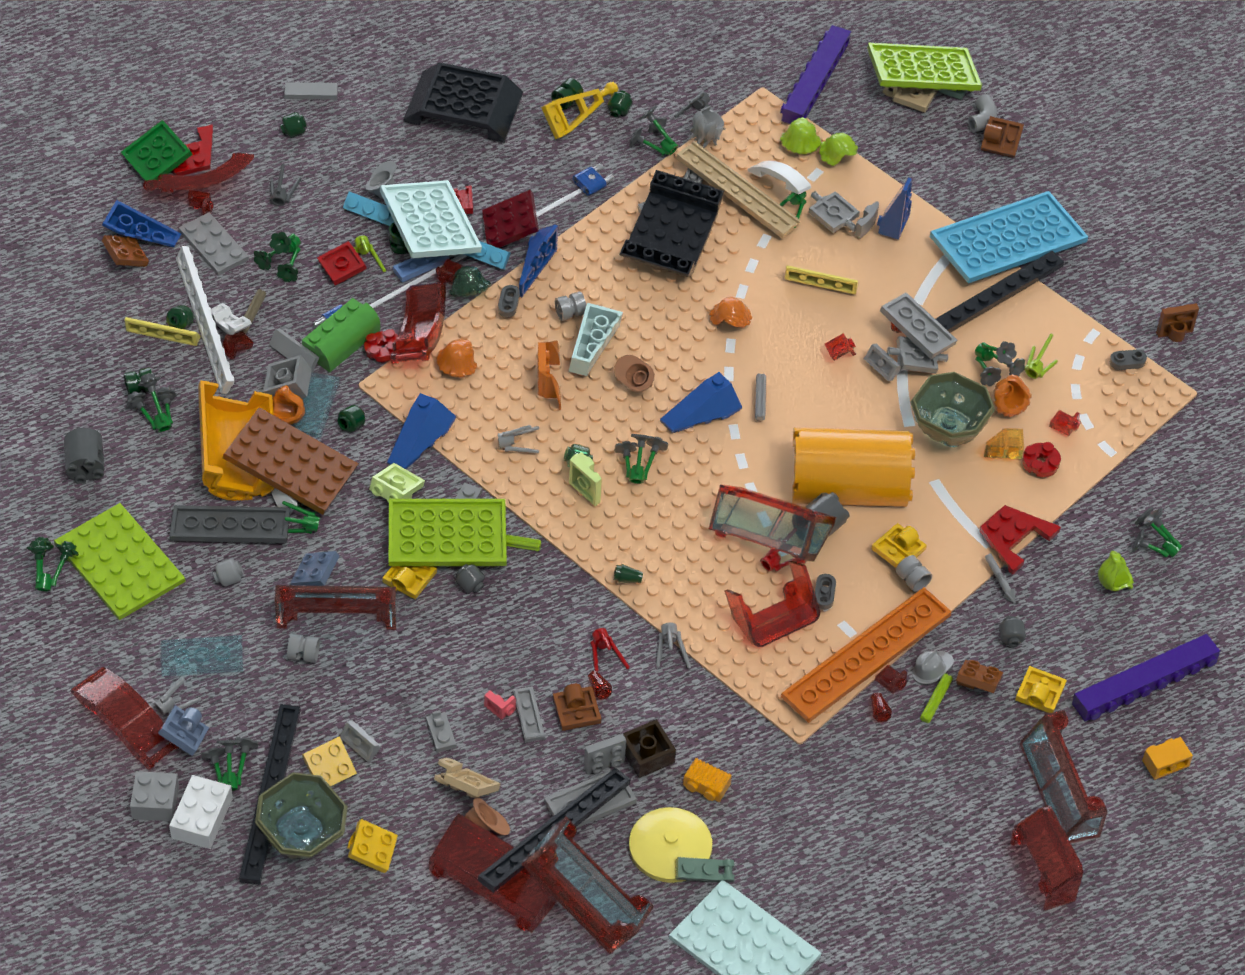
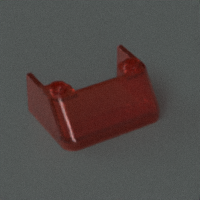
[725,560,820,647]
[1010,805,1083,911]

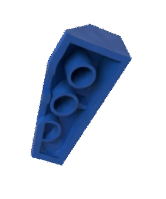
[877,177,912,240]
[102,200,182,247]
[519,224,558,297]
[660,372,742,433]
[387,393,456,469]

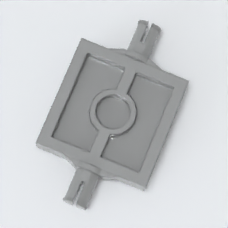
[809,191,860,233]
[887,336,948,374]

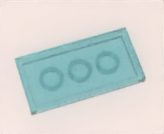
[291,372,340,438]
[161,635,243,677]

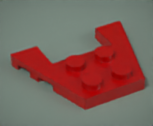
[171,125,213,177]
[979,505,1061,575]

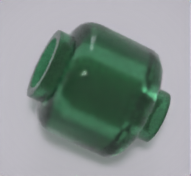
[564,444,593,467]

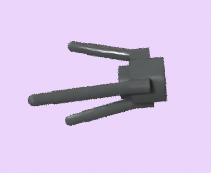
[674,91,710,118]
[270,164,302,206]

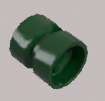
[551,78,584,110]
[389,222,408,254]
[124,367,152,394]

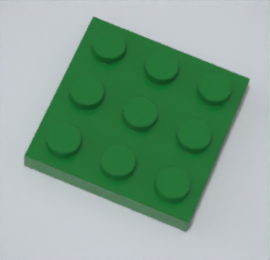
[121,120,193,187]

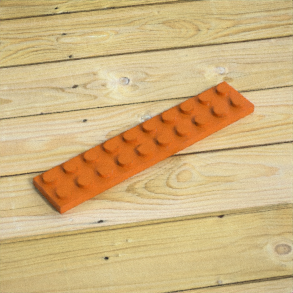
[781,587,952,723]

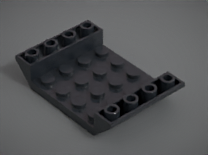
[403,62,523,142]
[620,170,724,277]

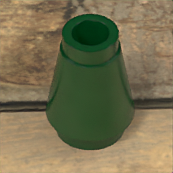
[613,564,643,583]

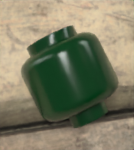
[607,90,633,117]
[280,112,307,138]
[166,305,194,329]
[338,405,365,433]

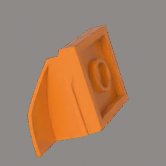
[538,340,561,410]

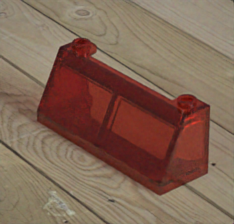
[429,813,562,933]

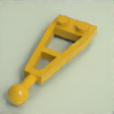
[541,82,618,139]

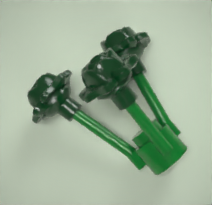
[26,537,79,592]

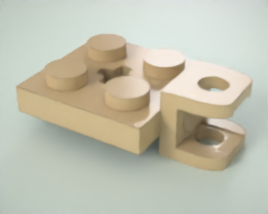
[883,87,938,113]
[434,758,500,798]

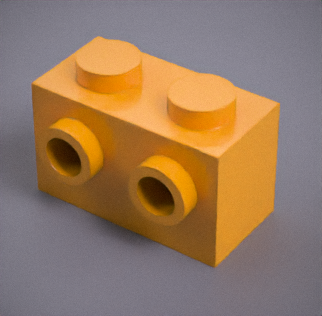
[1142,737,1193,780]

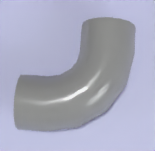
[968,94,997,133]

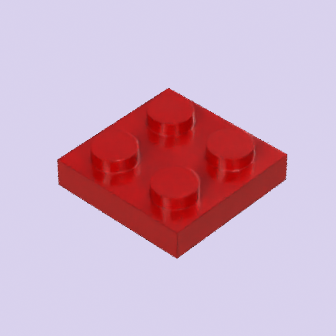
[317,241,367,286]

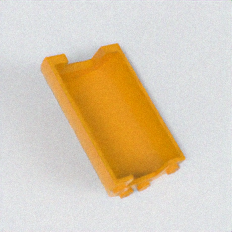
[198,380,275,501]
[792,427,915,507]

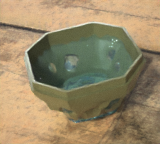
[910,372,995,447]
[255,772,348,859]

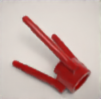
[760,529,800,572]
[590,628,630,673]

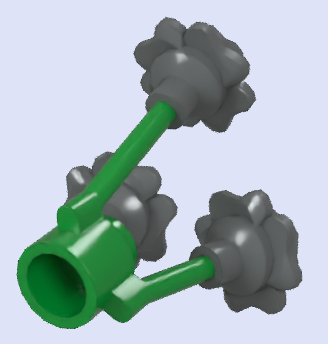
[126,372,177,432]

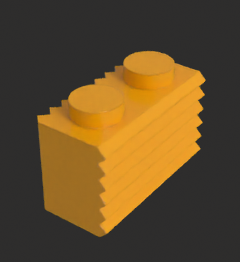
[683,758,732,802]

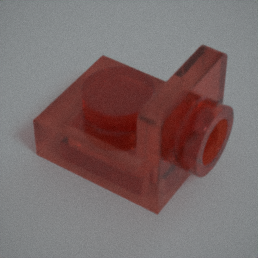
[188,190,214,215]
[435,259,464,285]
[222,331,254,360]
[825,333,856,361]
[1049,410,1081,436]
[875,665,908,694]

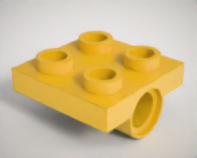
[871,523,927,568]
[382,566,437,600]
[1015,666,1067,714]
[301,736,357,786]
[347,819,398,873]

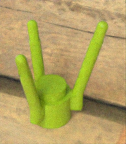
[354,235,386,272]
[1024,334,1058,379]

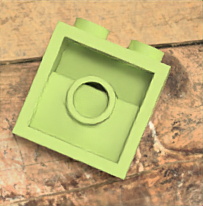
[569,452,602,506]
[369,463,425,503]

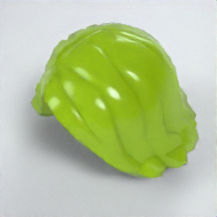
[780,118,821,155]
[819,133,858,166]
[1098,550,1134,591]

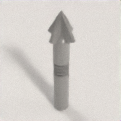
[985,553,1015,603]

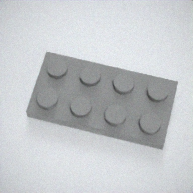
[179,212,249,276]
[880,293,957,359]
[544,768,637,830]

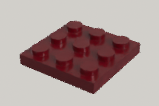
[482,190,539,248]

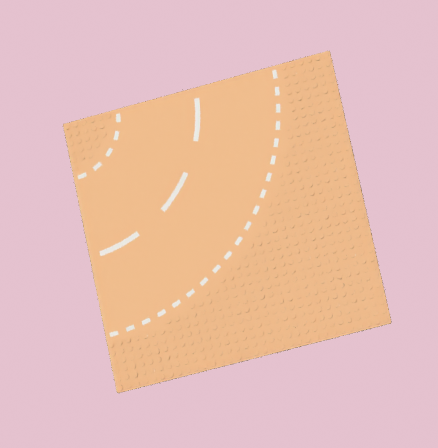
[359,88,1197,744]

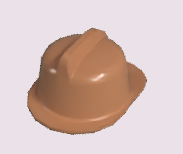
[614,355,655,392]
[465,797,510,836]

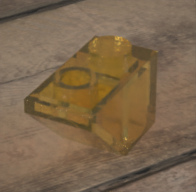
[984,428,1024,459]

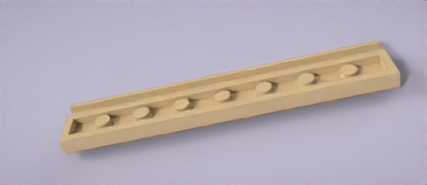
[676,141,800,239]

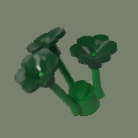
[253,232,301,282]

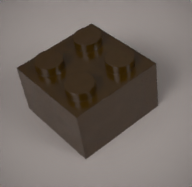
[622,719,676,778]

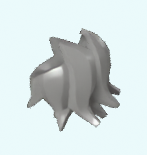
[689,105,726,148]

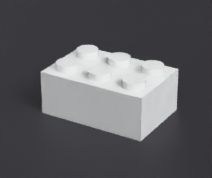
[169,775,233,849]

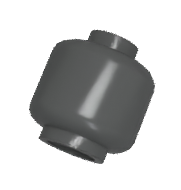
[456,564,485,593]
[999,616,1026,647]

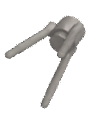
[498,425,539,453]
[656,622,691,669]
[154,675,201,716]

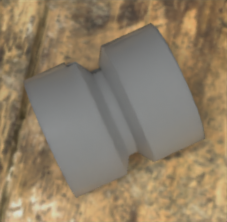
[555,291,587,321]
[895,555,932,592]
[287,633,320,663]

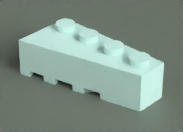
[569,303,623,376]

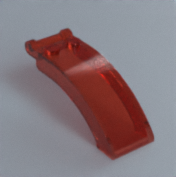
[143,153,254,193]
[390,282,446,365]
[70,667,179,770]

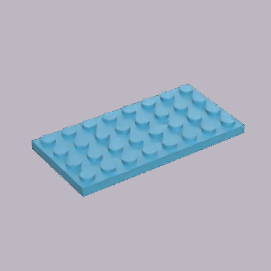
[929,191,1088,283]

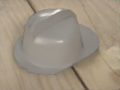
[365,161,397,199]
[912,651,954,684]

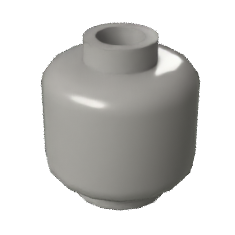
[213,558,244,587]

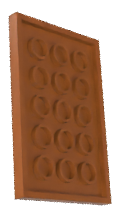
[223,407,359,515]

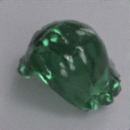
[450,266,491,297]

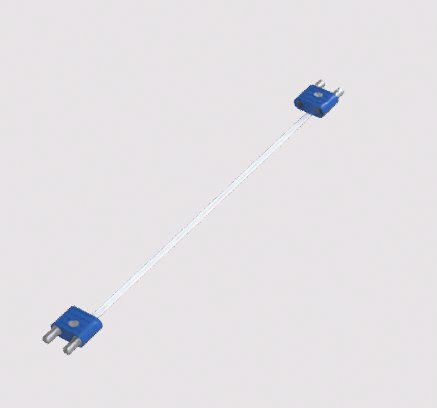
[313,163,614,328]

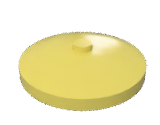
[629,807,712,883]

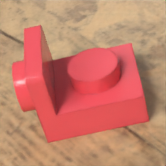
[484,691,516,720]

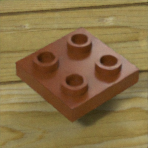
[981,116,1024,158]
[101,235,149,267]
[1156,303,1199,342]
[956,660,1004,693]
[553,683,601,731]

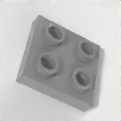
[584,734,626,775]

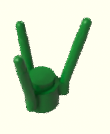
[779,191,807,228]
[282,501,320,534]

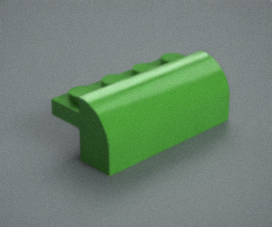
[302,298,381,372]

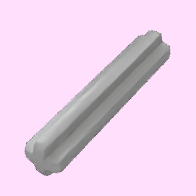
[755,373,766,421]

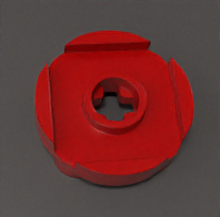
[364,329,402,362]
[1022,442,1061,477]

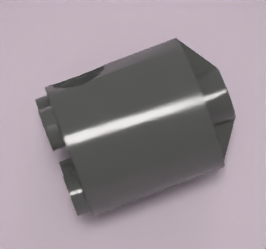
[64,428,104,484]
[792,492,850,546]

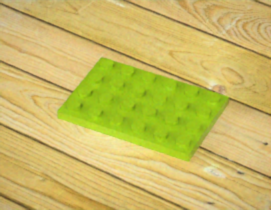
[867,43,982,92]
[389,499,507,566]
[54,503,186,620]

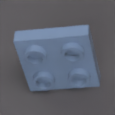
[290,551,339,588]
[158,705,209,756]

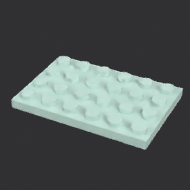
[380,180,482,258]
[669,881,821,975]

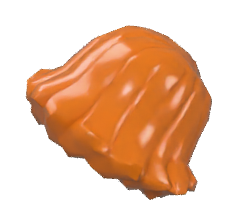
[709,297,752,327]
[436,339,477,378]
[993,374,1032,417]
[272,385,305,425]

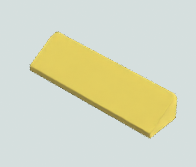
[785,265,858,294]
[125,317,201,346]

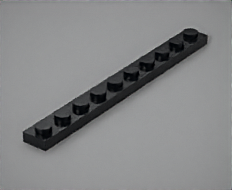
[935,251,1064,332]
[239,704,301,885]
[478,768,631,893]

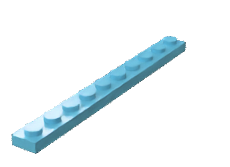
[343,191,511,270]

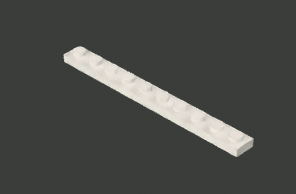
[176,246,234,394]

